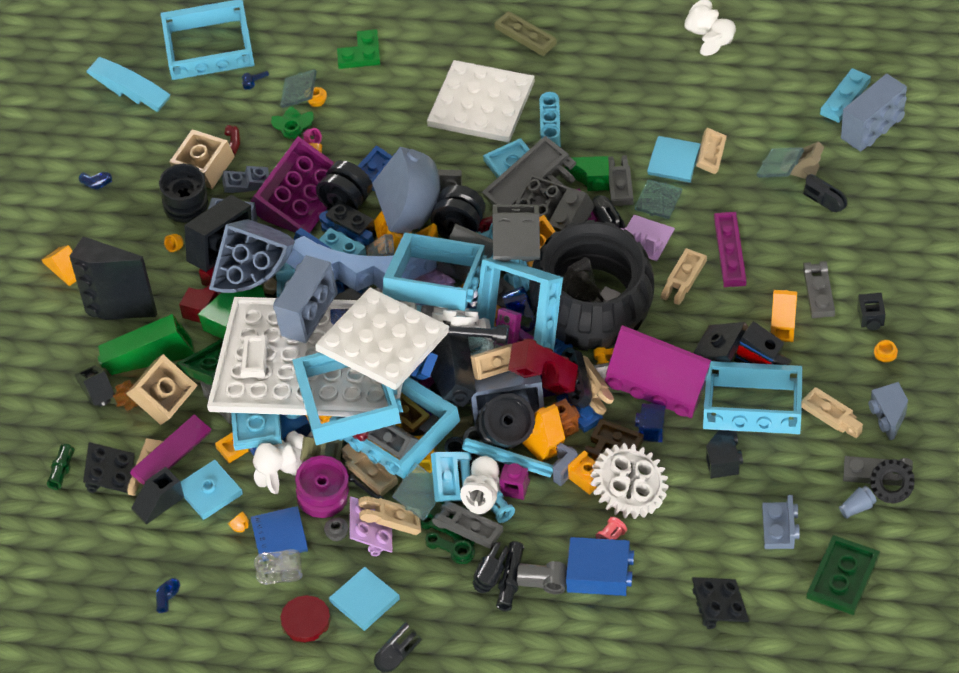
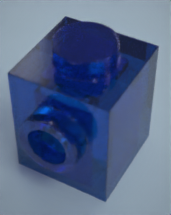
[635,403,666,443]

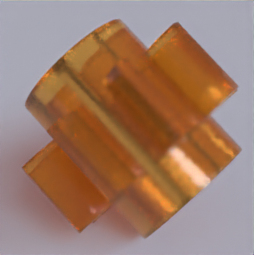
[113,380,138,411]

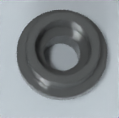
[324,518,349,541]

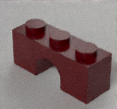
[179,266,222,323]
[508,338,578,395]

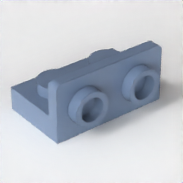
[762,495,799,549]

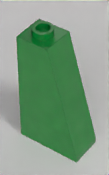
[98,314,195,375]

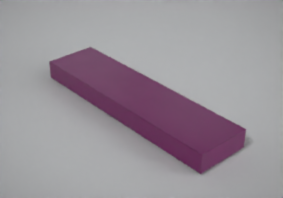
[714,212,747,288]
[130,414,211,485]

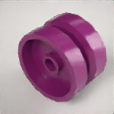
[295,455,349,518]

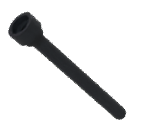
[447,325,507,344]

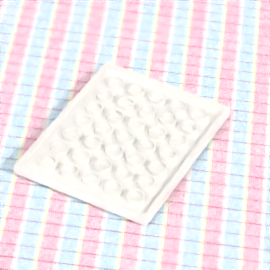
[207,297,417,417]

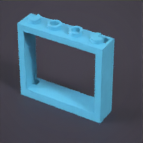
[161,0,255,80]
[383,233,487,311]
[475,257,563,352]
[292,352,403,445]
[703,361,802,434]
[329,377,460,479]

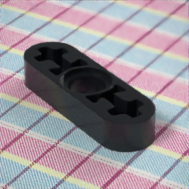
[561,347,592,408]

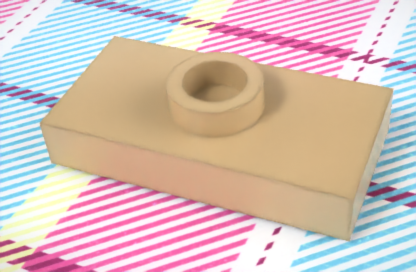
[696,128,727,174]

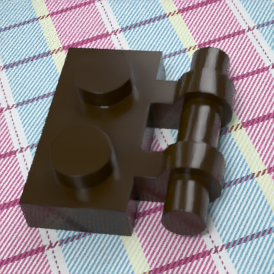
[584,419,644,469]

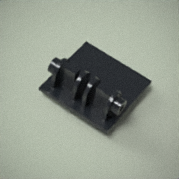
[83,442,135,493]
[692,577,749,629]

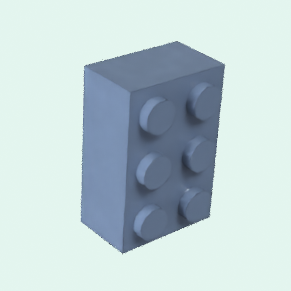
[841,73,907,152]
[273,255,338,343]
[470,371,544,426]

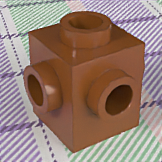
[550,399,580,438]

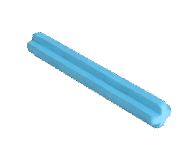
[462,438,553,477]

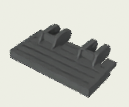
[482,136,576,205]

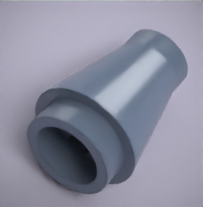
[839,486,877,519]

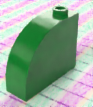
[198,285,266,340]

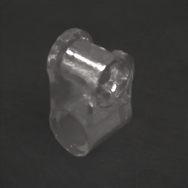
[254,549,303,585]

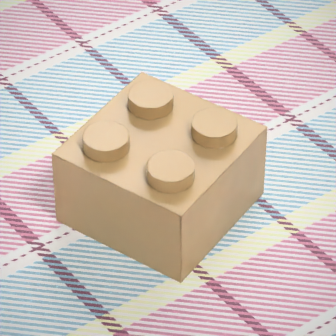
[170,129,235,189]
[126,355,198,425]

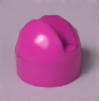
[303,128,322,144]

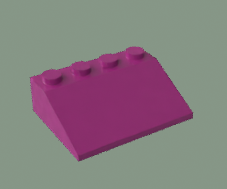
[250,136,334,233]
[605,325,711,419]

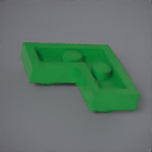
[337,29,381,69]

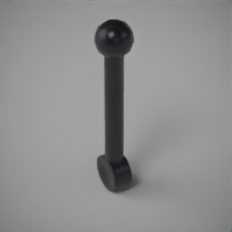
[348,473,384,499]

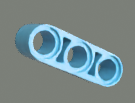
[540,92,561,147]

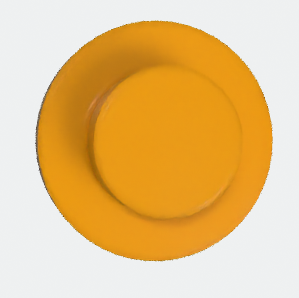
[874,340,898,362]

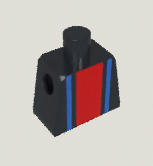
[734,321,792,365]

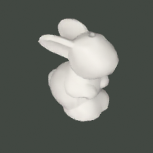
[684,0,736,56]
[253,431,304,494]
[460,456,500,515]

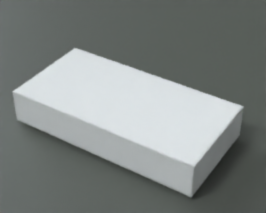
[241,335,269,378]

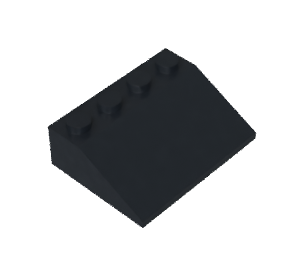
[69,236,158,320]

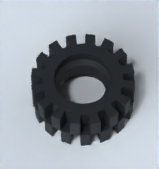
[870,459,915,504]

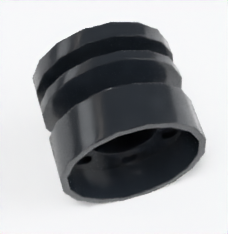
[159,163,209,223]

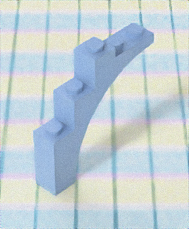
[286,236,437,291]

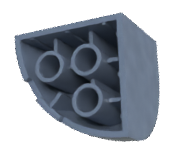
[372,147,440,233]
[209,219,295,293]

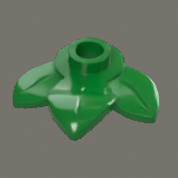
[271,106,314,139]

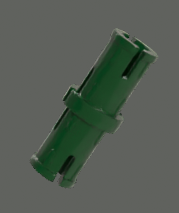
[46,444,75,490]

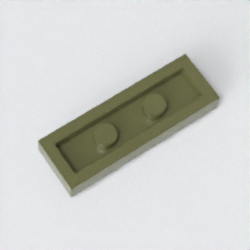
[495,11,557,56]

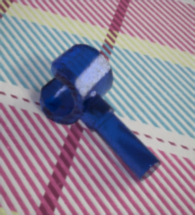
[242,71,269,90]

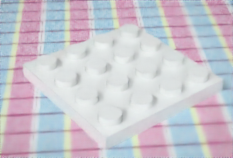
[427,60,535,143]
[316,288,449,390]

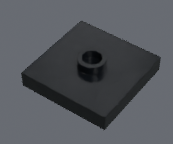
[694,322,748,362]

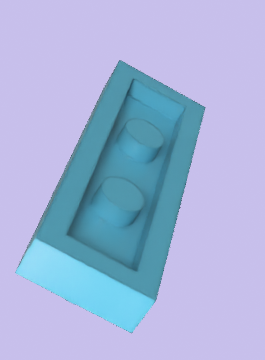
[820,68,871,123]

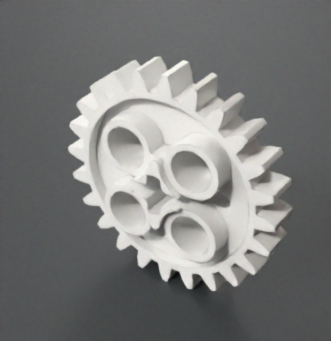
[590,443,669,519]

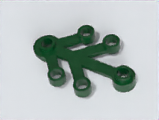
[420,496,476,564]

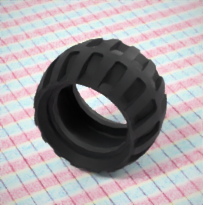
[529,220,654,351]

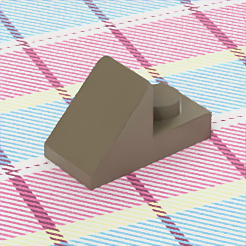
[781,141,824,179]

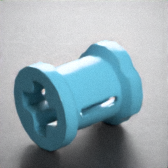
[491,491,515,523]

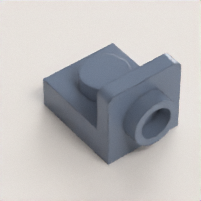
[553,443,579,486]

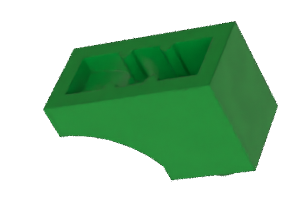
[565,156,610,191]

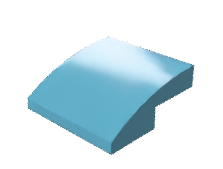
[647,136,701,183]

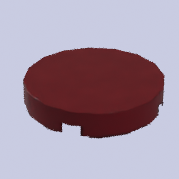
[280,595,331,642]

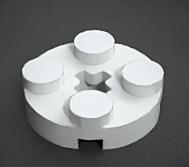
[432,307,479,327]

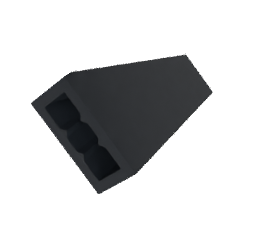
[431,324,476,407]

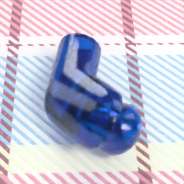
[79,172,112,189]
[156,578,180,613]

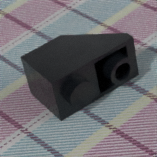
[706,430,743,479]
[131,467,184,525]

